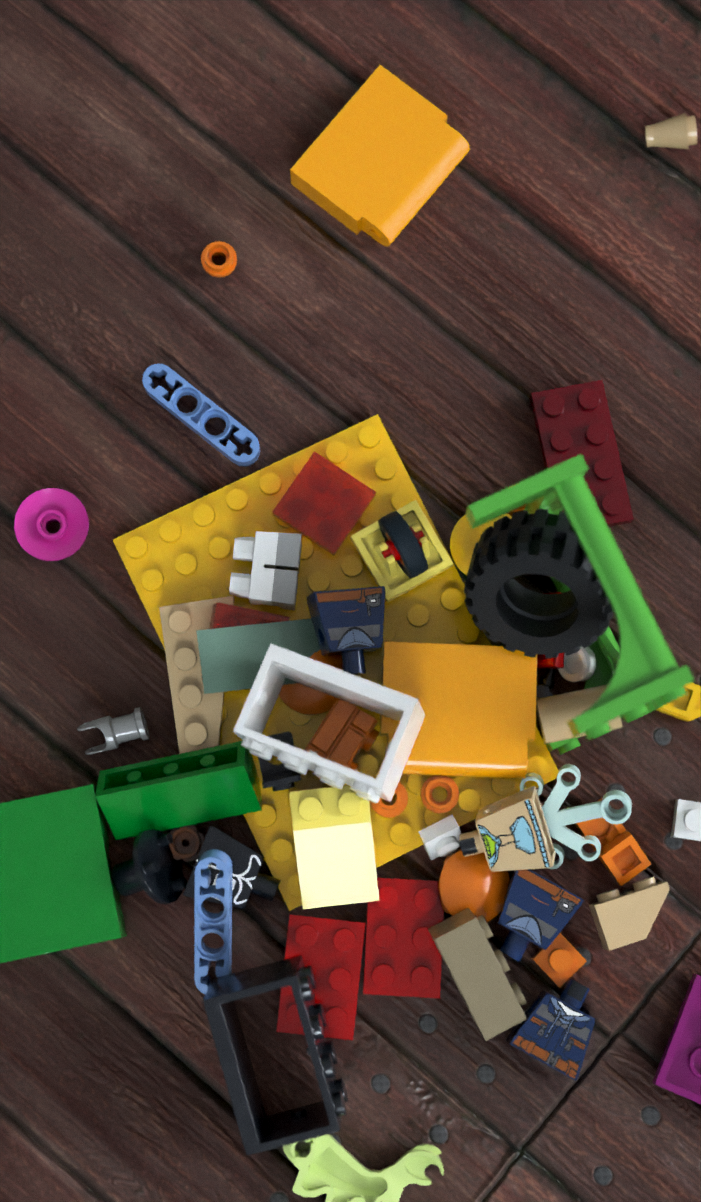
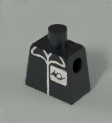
[183,826,281,908]

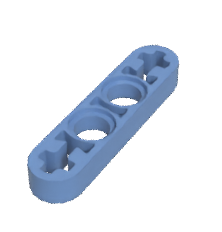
[142,364,260,467]
[194,849,232,994]

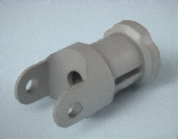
[77,707,149,755]

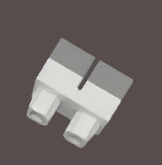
[229,531,302,610]

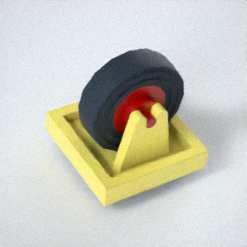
[350,500,453,603]

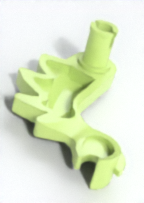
[283,1134,444,1202]

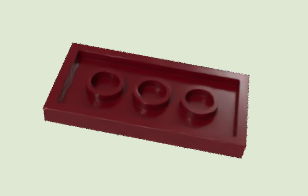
[530,380,634,527]

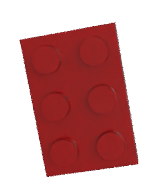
[363,878,444,999]
[276,914,365,1040]

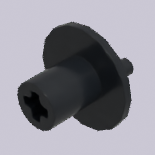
[112,829,187,905]

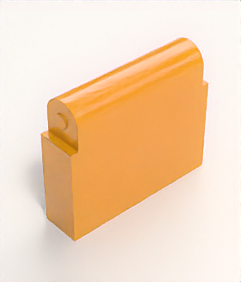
[290,65,470,246]
[380,641,537,779]

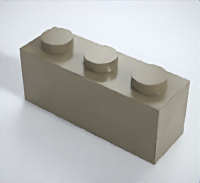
[428,908,527,1041]

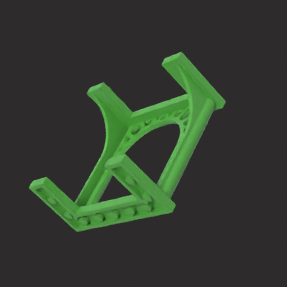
[465,454,694,755]

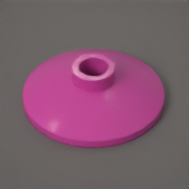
[14,488,89,561]

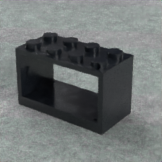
[203,955,348,1156]

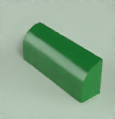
[95,741,262,840]

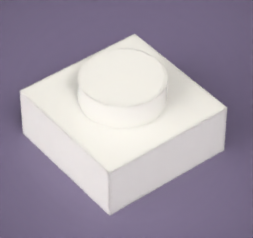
[671,799,701,842]
[418,814,462,860]

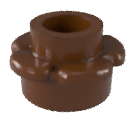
[169,825,204,862]

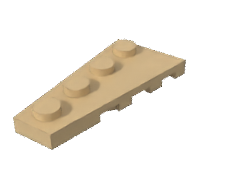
[159,596,235,754]

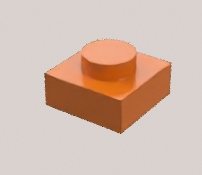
[531,933,587,988]

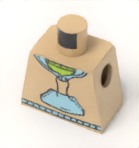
[459,786,556,872]

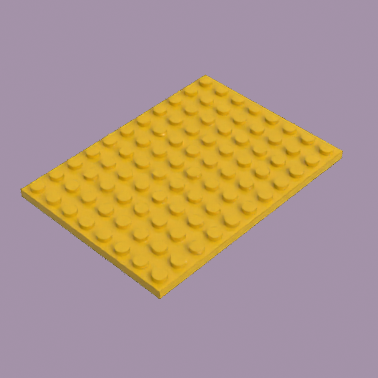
[113,414,559,911]

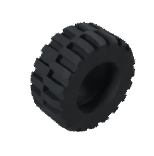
[464,509,613,658]

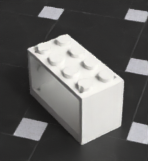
[233,644,426,804]

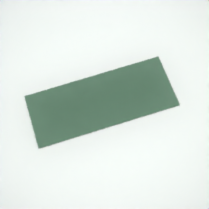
[196,619,320,694]

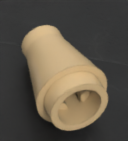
[644,113,697,149]

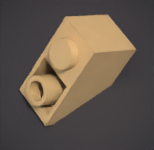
[589,877,670,951]

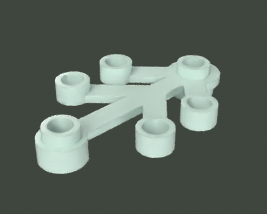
[519,764,632,869]

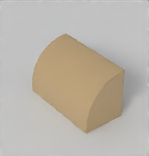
[536,684,623,744]

